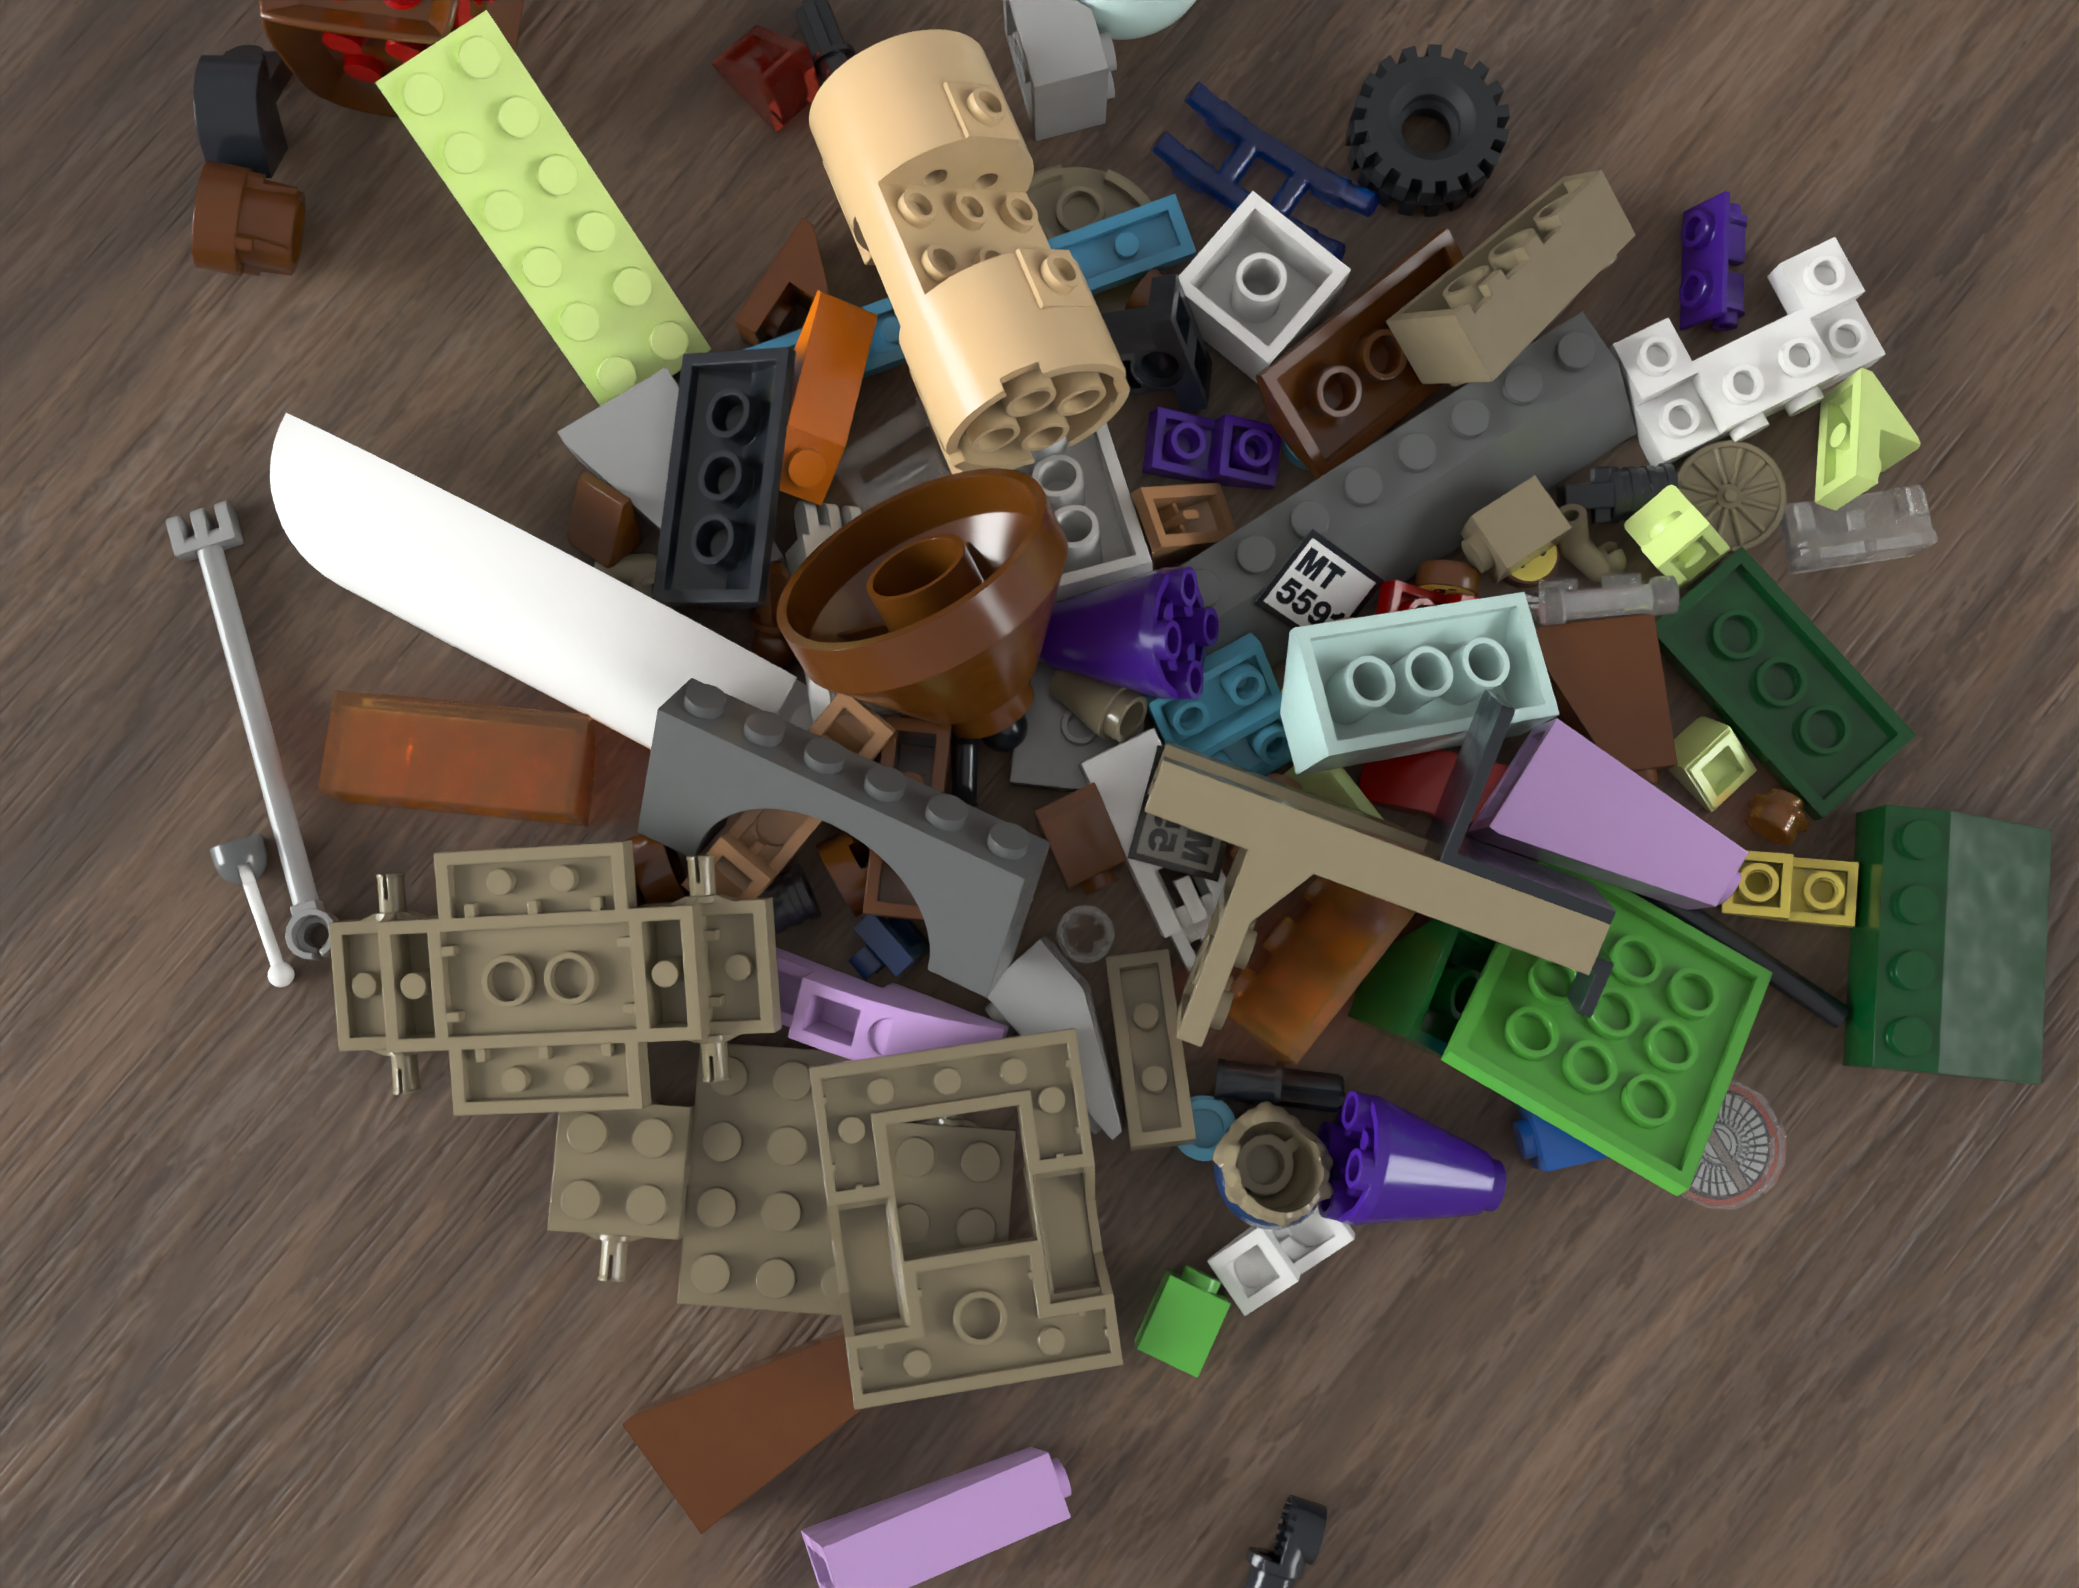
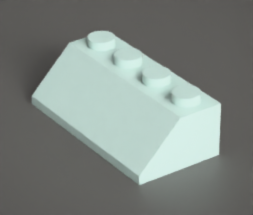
[1280,592,1559,776]

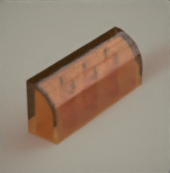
[318,689,596,827]

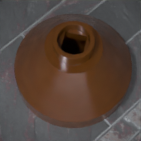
[777,468,1068,739]

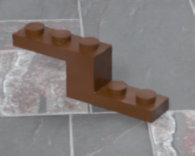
[863,714,952,921]

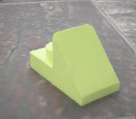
[1815,368,1920,511]
[1624,485,1732,591]

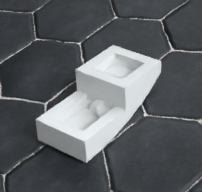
[1207,1206,1355,1316]

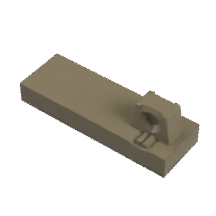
[1105,949,1196,1152]

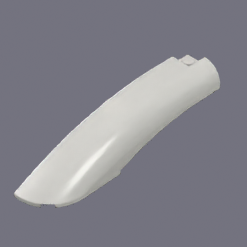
[270,413,813,750]

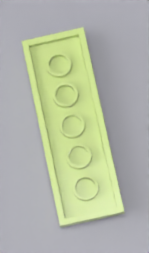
[375,10,711,406]

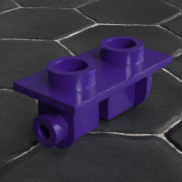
[1679,191,1747,331]

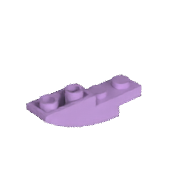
[776,947,1009,1060]

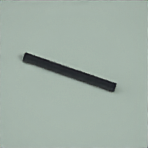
[1631,891,1850,1028]

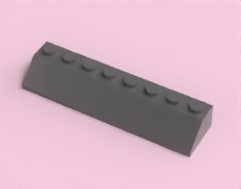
[1180,311,1637,668]

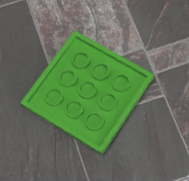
[1441,859,1773,1196]

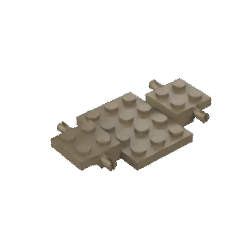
[329,840,782,1116]
[547,1043,1017,1316]

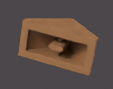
[1131,483,1236,571]

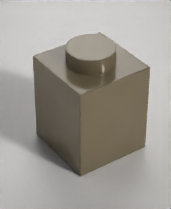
[1460,475,1572,584]

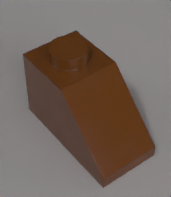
[1034,782,1127,896]

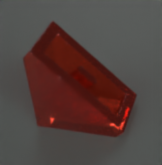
[712,24,819,132]

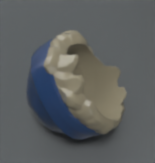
[1212,1101,1334,1230]

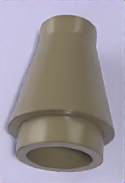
[1049,669,1148,743]

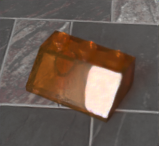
[1227,875,1416,1064]

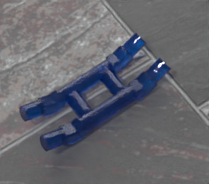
[1150,82,1379,261]

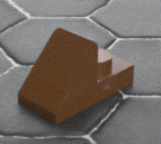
[734,218,831,347]

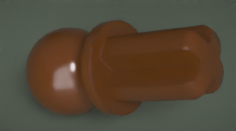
[749,561,798,670]

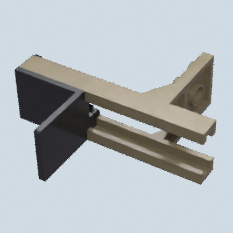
[1144,689,1616,1047]

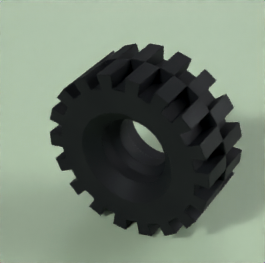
[1345,44,1510,217]

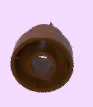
[192,160,306,276]

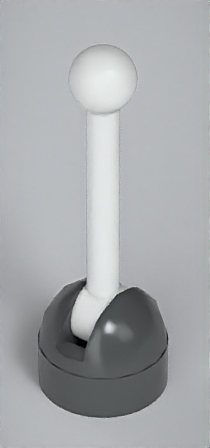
[209,834,295,987]

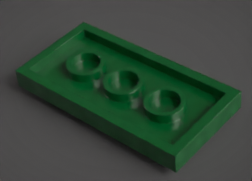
[1655,546,1916,821]

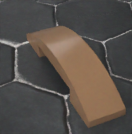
[681,693,896,899]

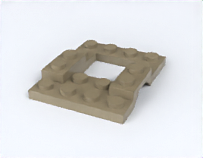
[809,1028,1123,1410]

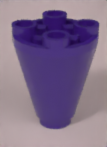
[1038,567,1219,699]
[1317,1090,1506,1225]

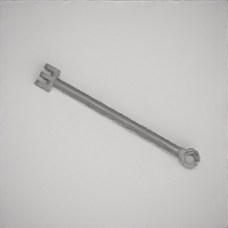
[166,500,340,961]

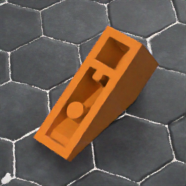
[779,290,878,506]

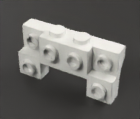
[1609,237,1886,467]

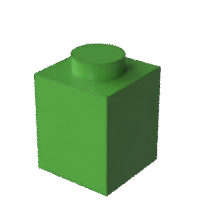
[1134,1265,1231,1378]

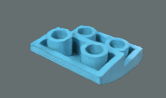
[1139,632,1292,776]

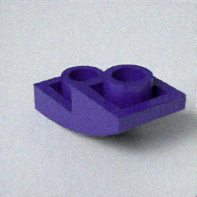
[1142,407,1281,489]

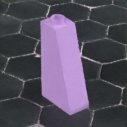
[1467,718,1749,910]
[801,1447,1071,1588]

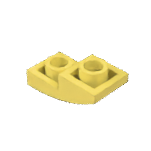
[1721,850,1859,928]

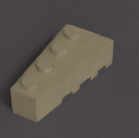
[1386,170,1636,386]

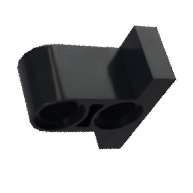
[1101,273,1212,412]

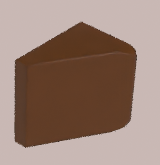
[567,471,642,568]

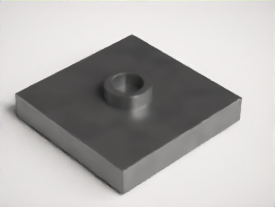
[1010,661,1145,792]

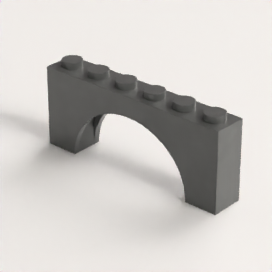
[637,678,1051,998]

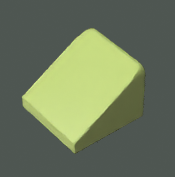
[1668,716,1757,812]

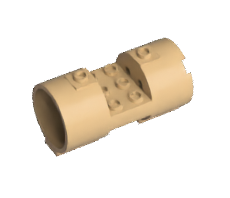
[809,29,1130,474]

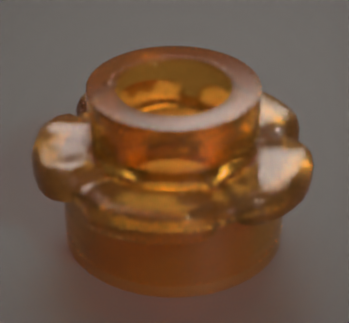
[1745,788,1810,845]

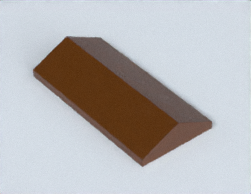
[1255,228,1464,479]

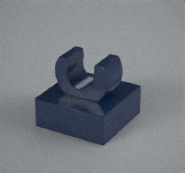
[849,915,930,980]

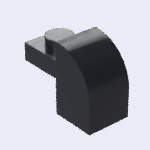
[193,45,293,179]

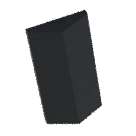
[652,347,796,612]

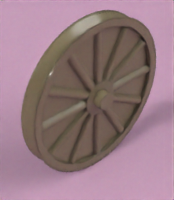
[1676,440,1787,554]

